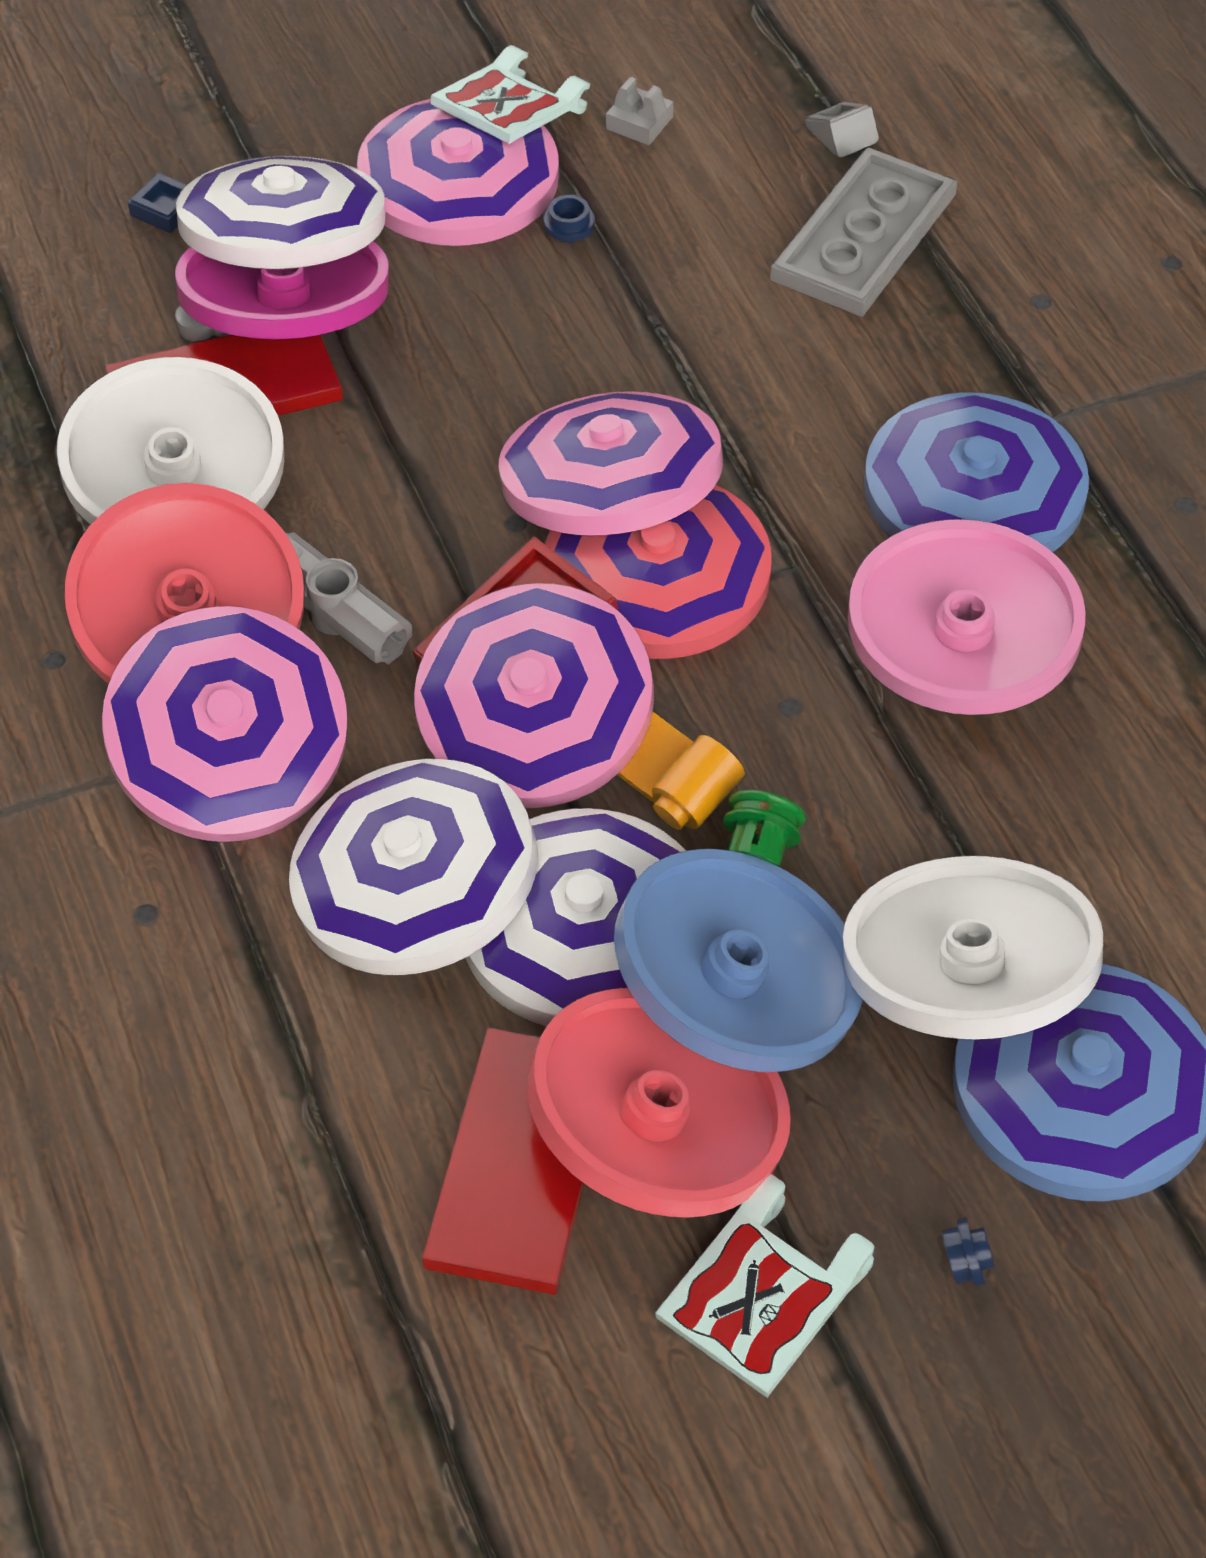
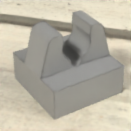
[606,77,674,145]

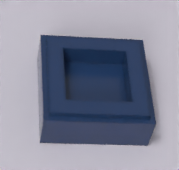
[128,173,187,233]

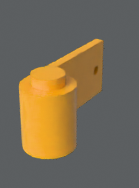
[617,712,745,830]

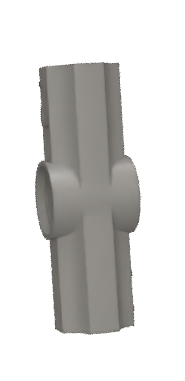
[286,532,412,665]

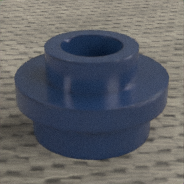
[543,195,595,242]
[942,1217,995,1287]

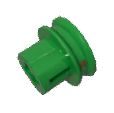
[723,790,807,867]

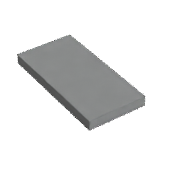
[770,147,957,317]

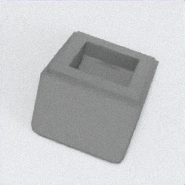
[805,102,879,157]

